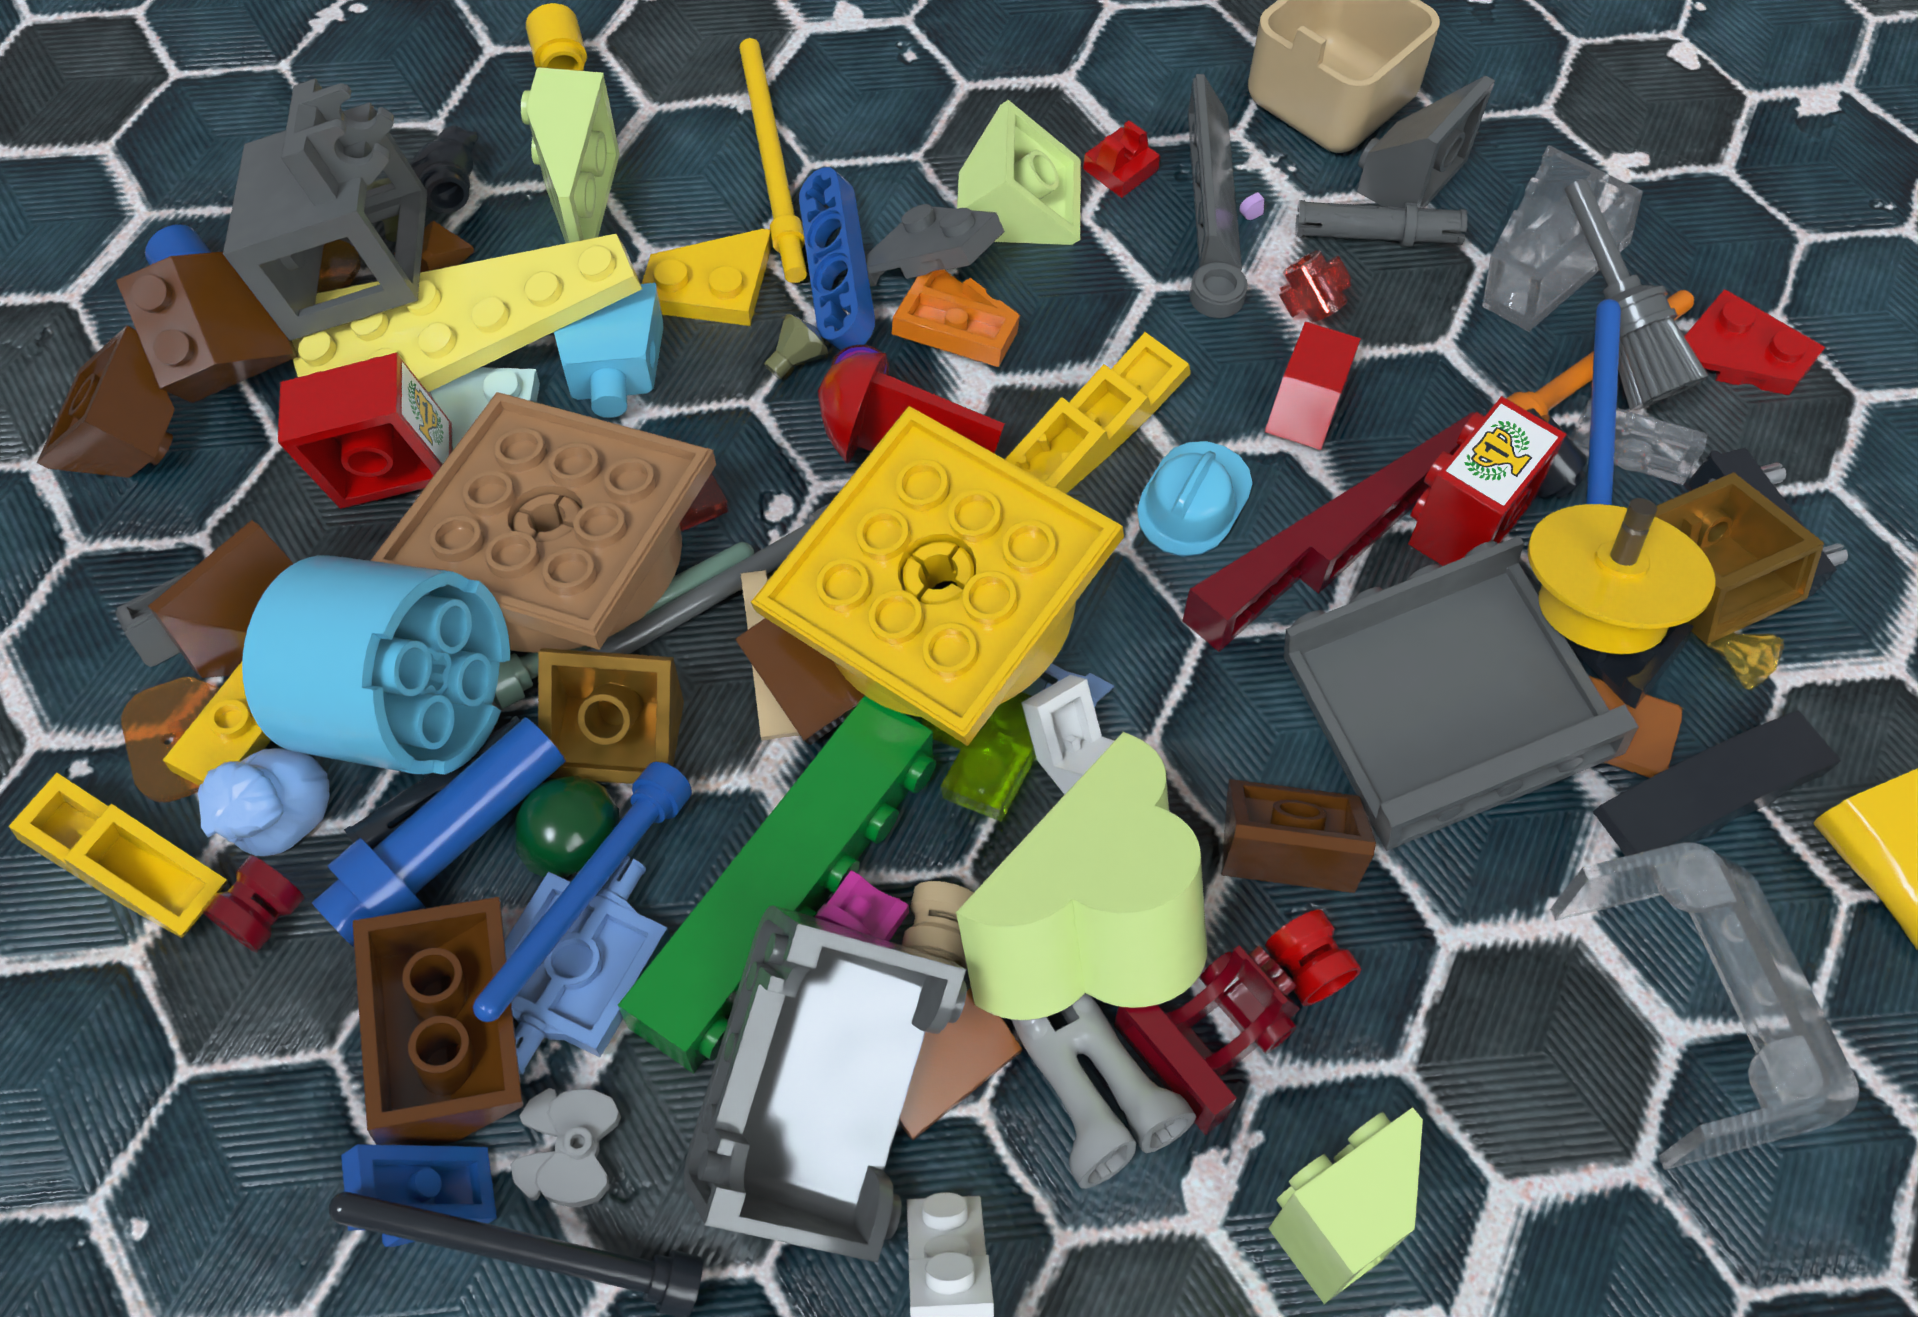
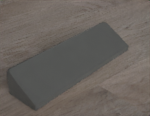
[1187,74,1242,271]

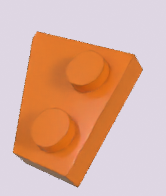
[892,270,1020,367]

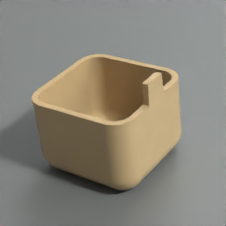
[1248,0,1440,153]

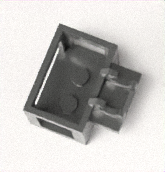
[223,78,427,341]

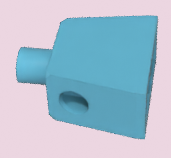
[554,283,663,418]

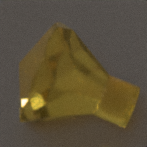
[1707,632,1784,690]

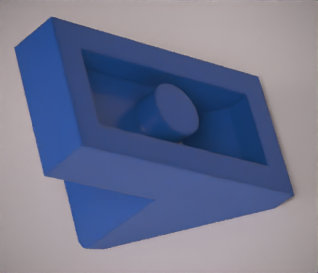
[341,1144,497,1247]

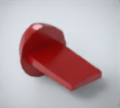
[818,352,1005,465]

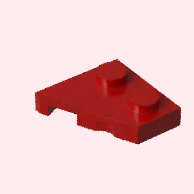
[1684,289,1825,395]

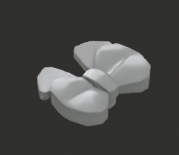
[510,1088,621,1207]

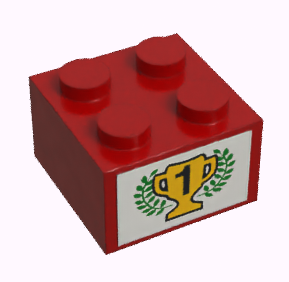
[278,352,452,509]
[1408,396,1567,566]

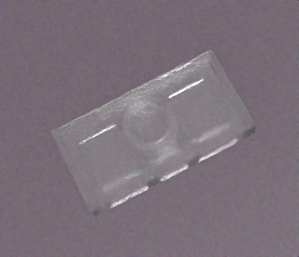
[1570,400,1708,484]

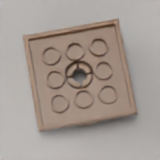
[371,392,716,653]

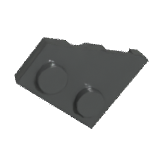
[865,204,1005,286]

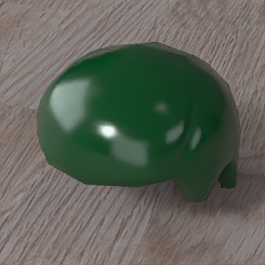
[516,775,619,880]

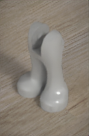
[1011,993,1196,1189]

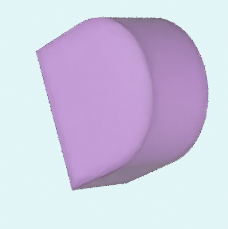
[1240,192,1264,220]

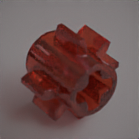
[1279,251,1351,322]

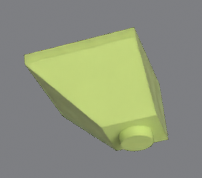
[957,100,1081,245]

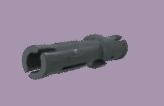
[1295,200,1467,247]

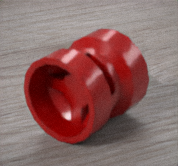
[1265,909,1362,1006]

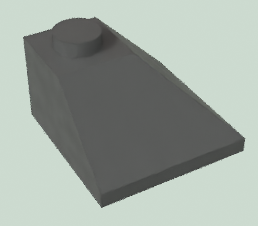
[1357,75,1495,208]

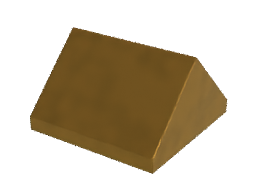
[538,648,684,784]

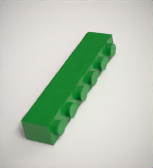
[618,696,936,1074]

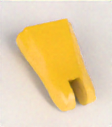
[1813,768,1918,951]

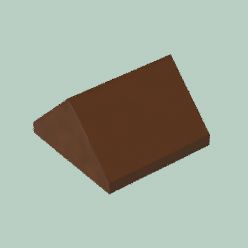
[1221,779,1376,893]

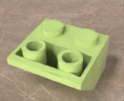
[1268,1107,1423,1304]

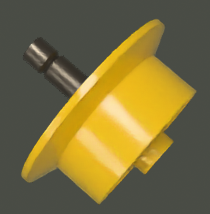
[1528,498,1716,654]

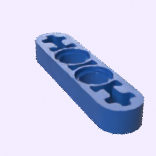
[799,167,875,352]

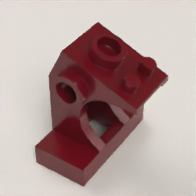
[1114,945,1300,1135]

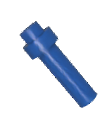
[311,717,566,947]

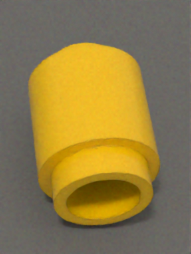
[526,3,587,71]

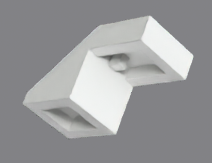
[1021,675,1115,795]

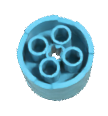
[242,555,510,775]

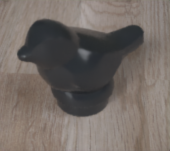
[410,126,479,213]

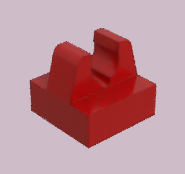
[1083,120,1160,198]

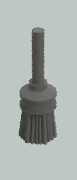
[1564,178,1709,411]

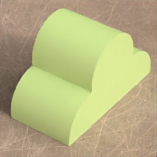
[956,732,1207,1020]

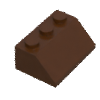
[353,897,523,1146]

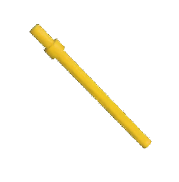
[739,38,807,283]

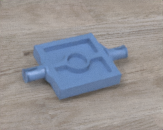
[505,856,671,1074]

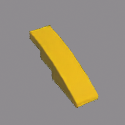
[1005,332,1191,494]

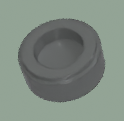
[1189,262,1248,318]

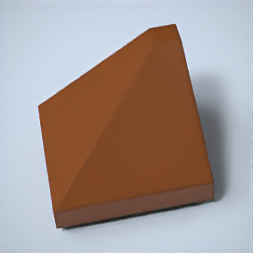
[394,220,474,273]

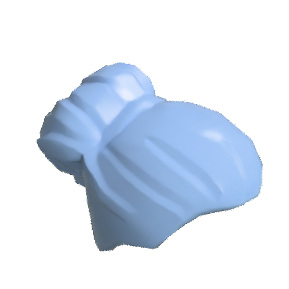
[198,748,330,856]

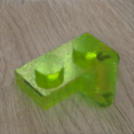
[921,692,1036,822]

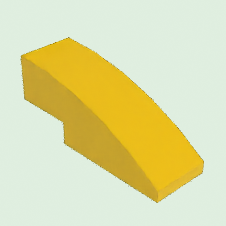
[9,772,228,938]

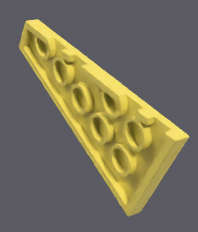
[292,234,642,392]

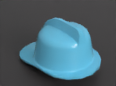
[1137,441,1253,557]

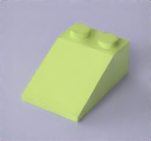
[521,67,620,243]

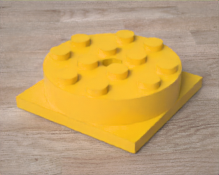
[751,406,1124,746]

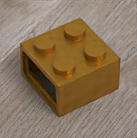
[1654,472,1824,645]

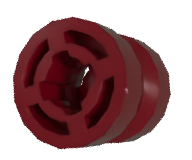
[202,855,305,953]

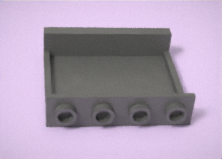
[1284,536,1639,851]

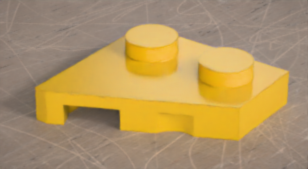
[641,229,772,326]

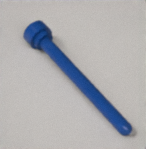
[1586,299,1621,505]
[473,762,692,1022]

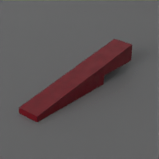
[1182,412,1474,652]

